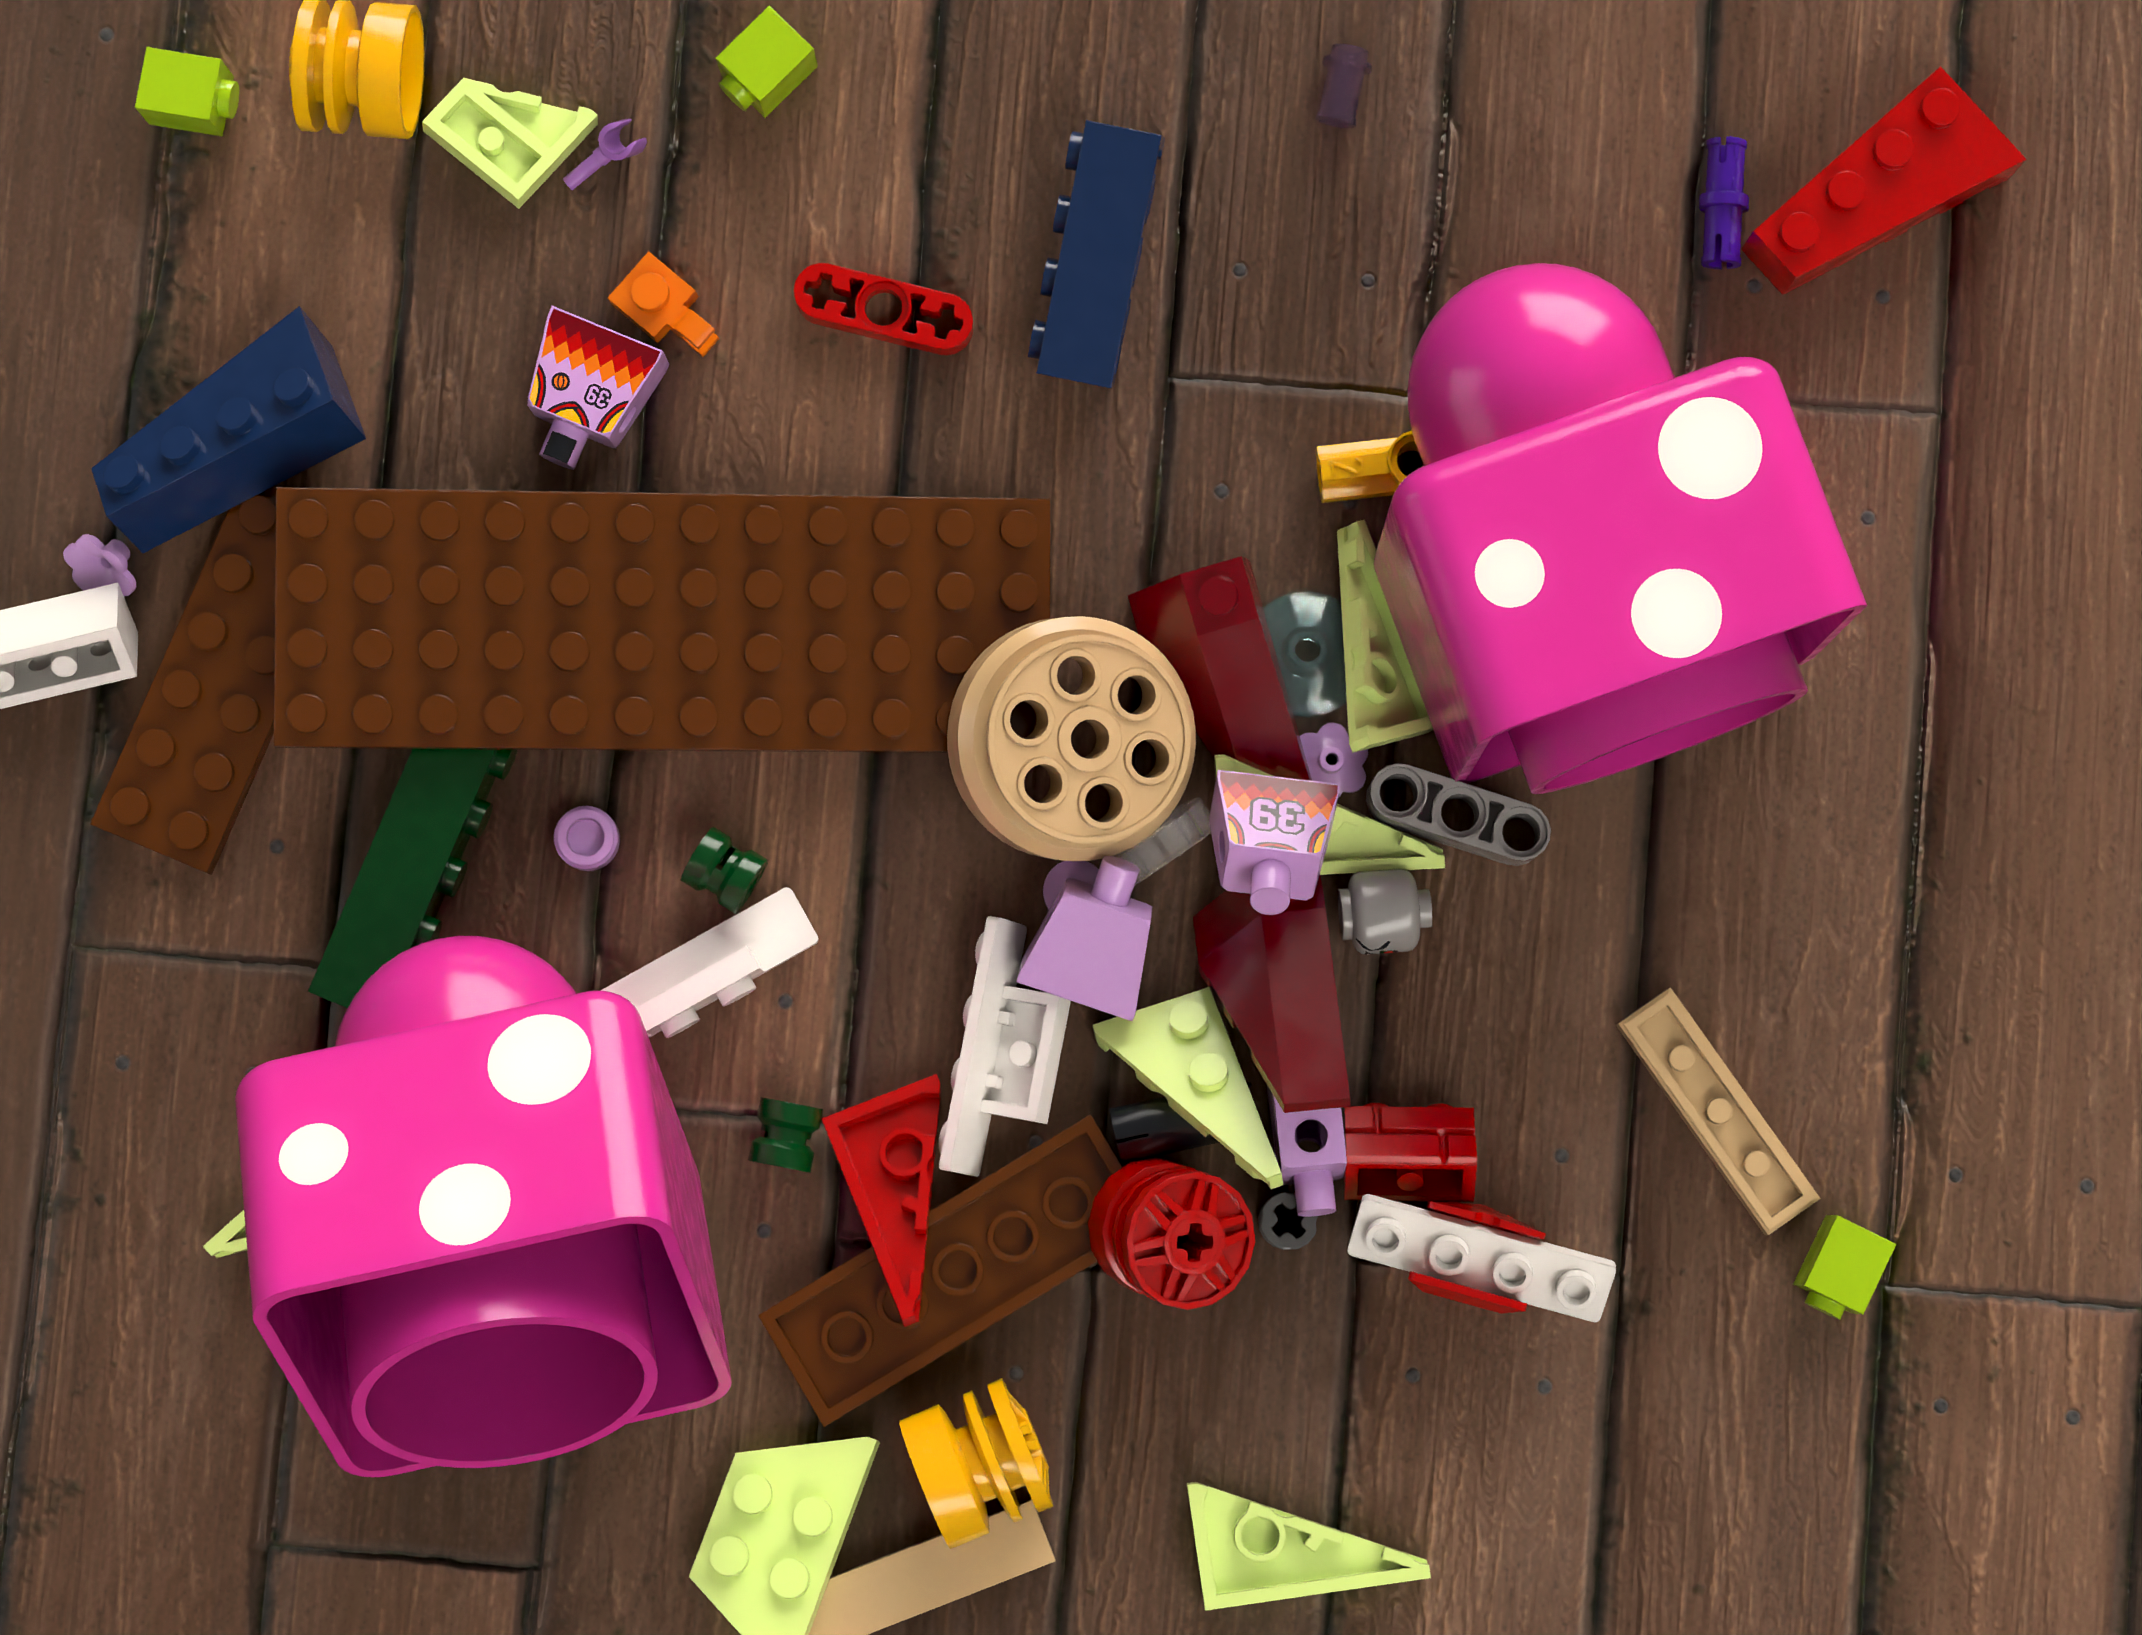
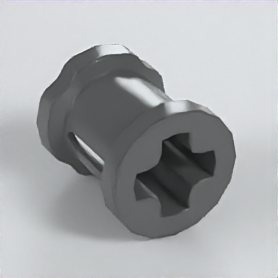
[1258,1192,1318,1250]

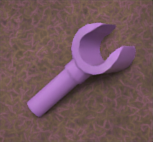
[563,119,647,190]

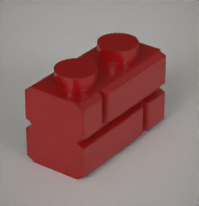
[1343,1103,1477,1202]

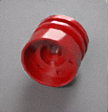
[1088,1157,1255,1310]

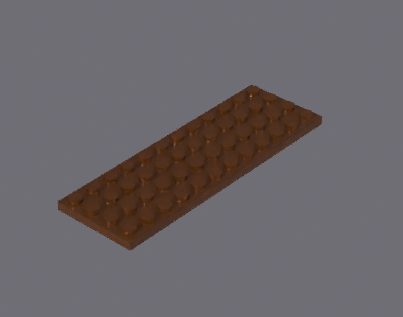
[274,487,1050,753]

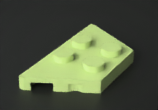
[689,1437,880,1635]

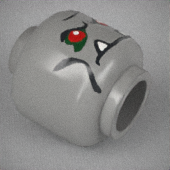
[1338,869,1432,955]

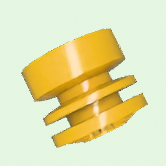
[289,0,425,139]
[899,1378,1053,1549]

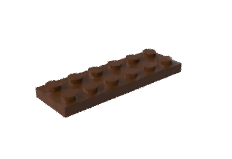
[90,487,276,875]
[758,1114,1123,1427]

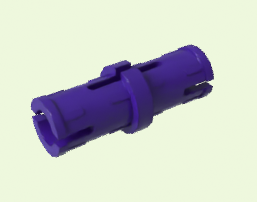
[1699,136,1749,269]

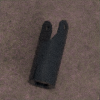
[1109,1082,1252,1164]

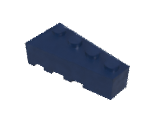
[1028,120,1165,388]
[91,306,366,553]

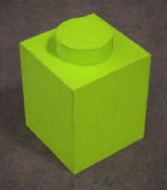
[716,5,818,118]
[135,47,239,137]
[1793,1215,1896,1320]

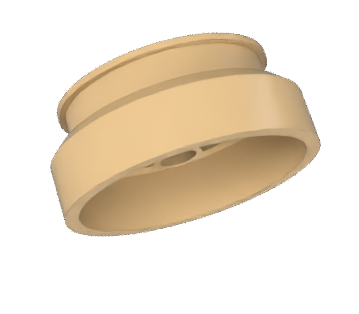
[947,616,1196,862]

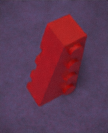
[1741,66,2027,295]

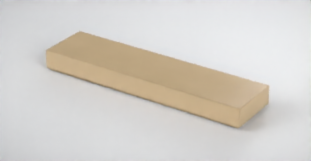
[1616,987,1821,1235]
[809,1499,1056,1635]

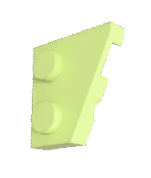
[422,78,598,209]

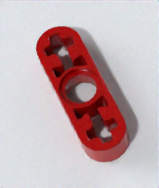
[794,263,974,355]

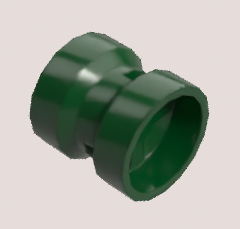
[680,827,768,914]
[748,1097,823,1173]

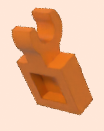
[607,251,720,357]

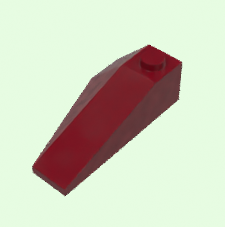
[1127,556,1312,781]
[1193,875,1350,1113]

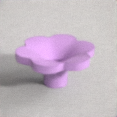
[63,534,136,596]
[1300,722,1368,798]

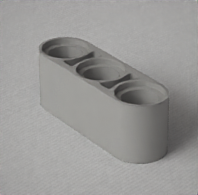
[1366,763,1551,866]

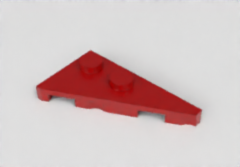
[821,1074,942,1327]

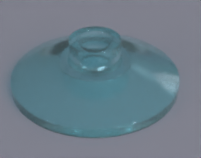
[1264,591,1347,717]

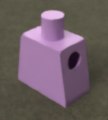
[1016,856,1153,1021]
[1267,1085,1347,1217]

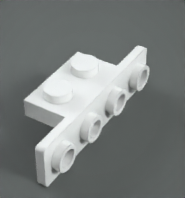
[601,887,819,1038]
[938,916,1071,1177]
[1347,1194,1616,1322]

